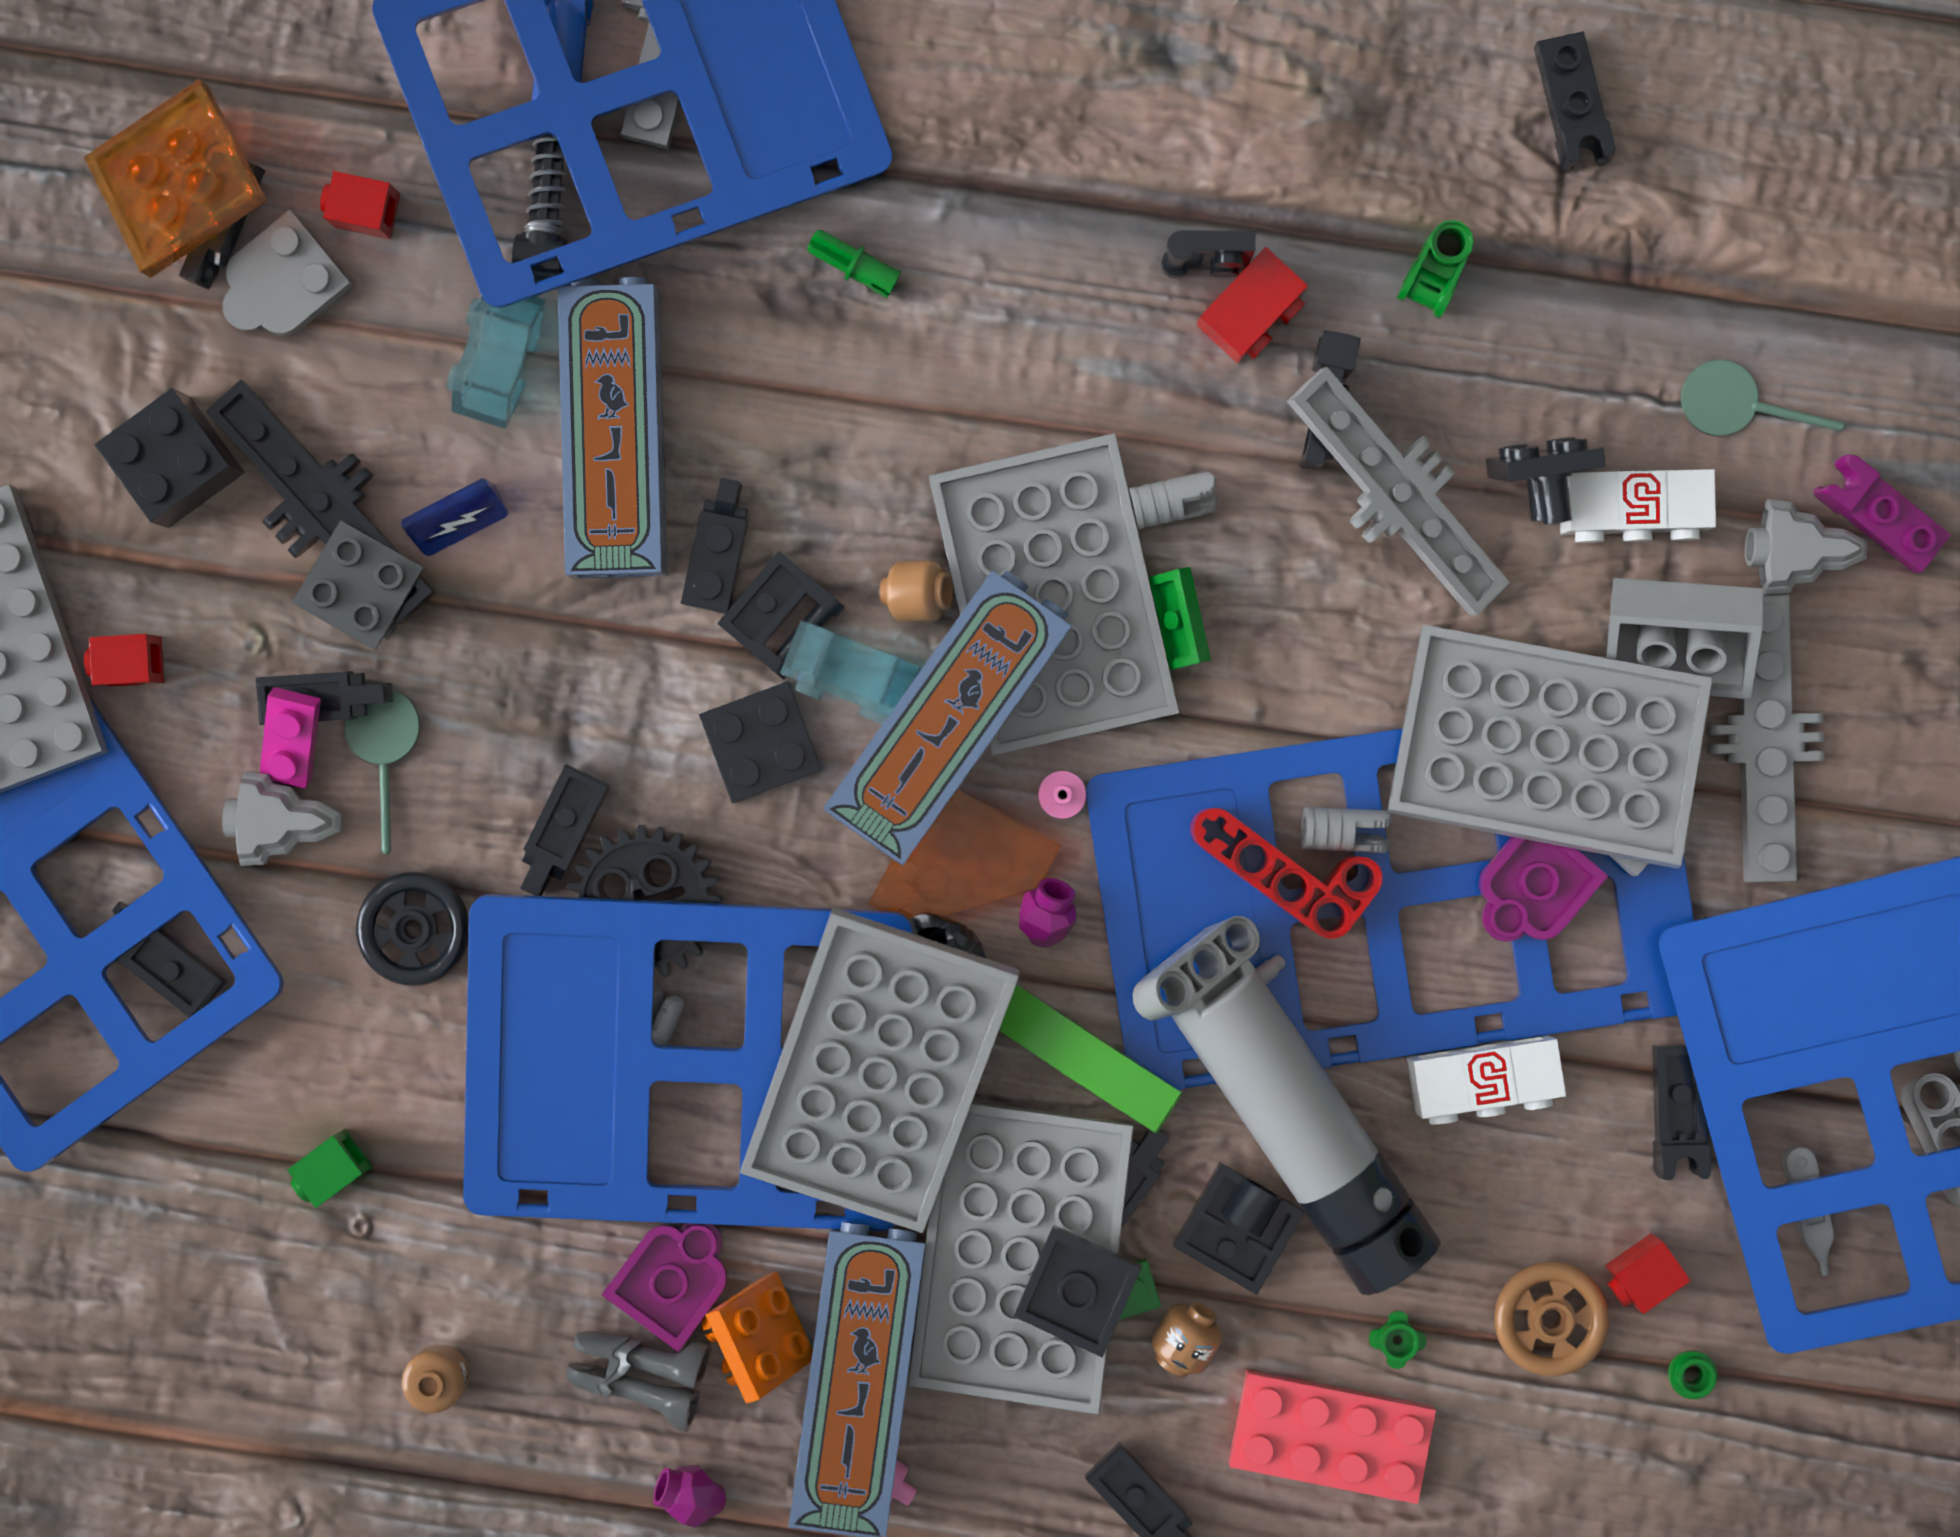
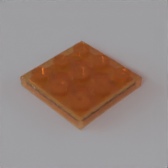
[84,79,267,278]

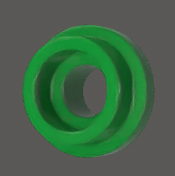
[1668,1350,1717,1399]

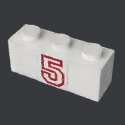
[1560,469,1716,543]
[1406,1035,1566,1125]

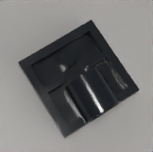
[1173,1162,1305,1295]

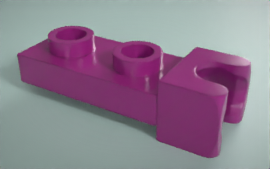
[1813,454,1951,573]

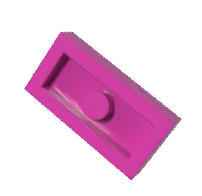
[260,687,321,789]

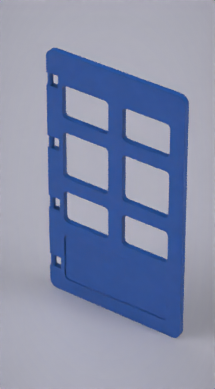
[1086,729,1694,1090]

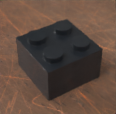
[94,388,245,528]

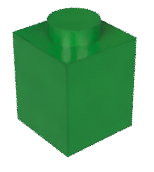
[287,1129,373,1208]

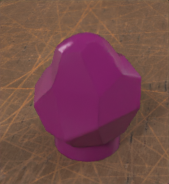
[1019,878,1077,948]
[653,1464,727,1528]

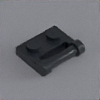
[1161,230,1256,279]
[717,551,845,680]

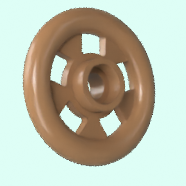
[1494,1262,1609,1377]

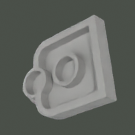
[223,209,354,337]

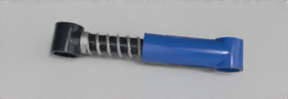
[511,0,593,282]

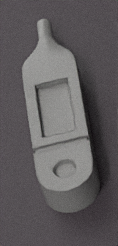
[1781,1145,1834,1276]

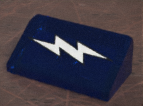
[400,478,509,556]

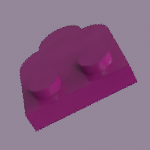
[1479,837,1608,942]
[601,1223,727,1352]

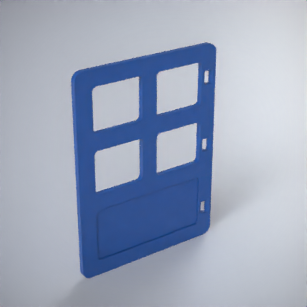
[372,0,892,308]
[0,696,284,1172]
[1659,856,1960,1354]
[463,894,912,1231]

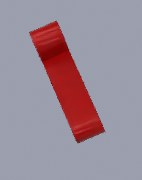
[1190,808,1383,939]

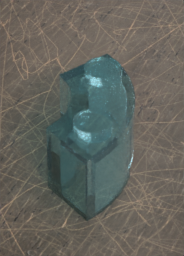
[447,297,545,429]
[780,620,922,724]

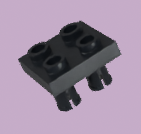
[1486,437,1606,524]

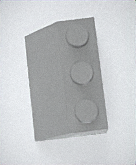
[1606,578,1763,699]

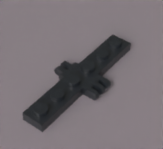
[206,379,436,624]

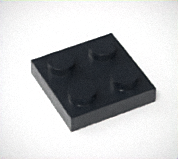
[699,681,822,804]
[1013,1225,1142,1358]

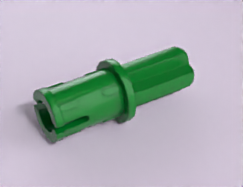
[807,230,902,299]

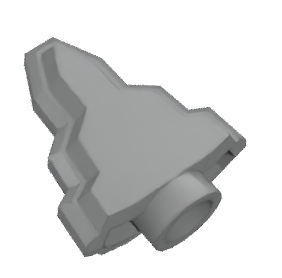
[1745,499,1867,595]
[222,771,343,866]

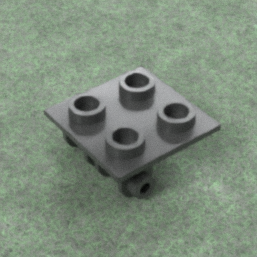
[292,520,424,650]

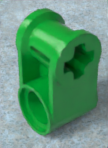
[1396,220,1474,319]

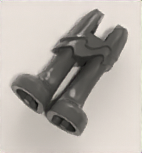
[566,1331,711,1432]

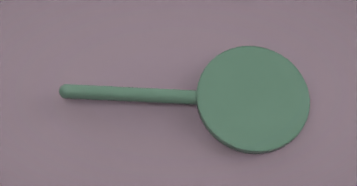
[1681,360,1846,436]
[344,690,420,854]

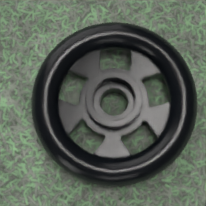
[356,872,469,986]

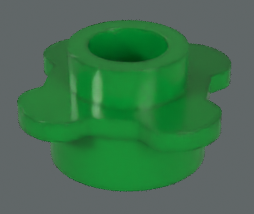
[1368,1310,1426,1369]

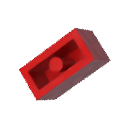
[1196,247,1308,364]

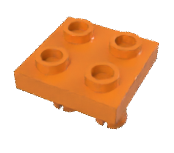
[701,1272,813,1403]

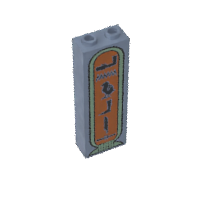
[558,277,668,579]
[823,570,1072,866]
[788,1222,926,1537]

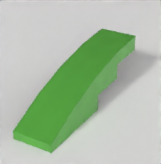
[999,984,1183,1134]

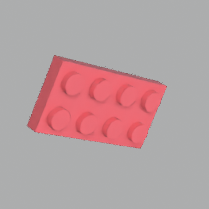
[1228,1369,1436,1504]

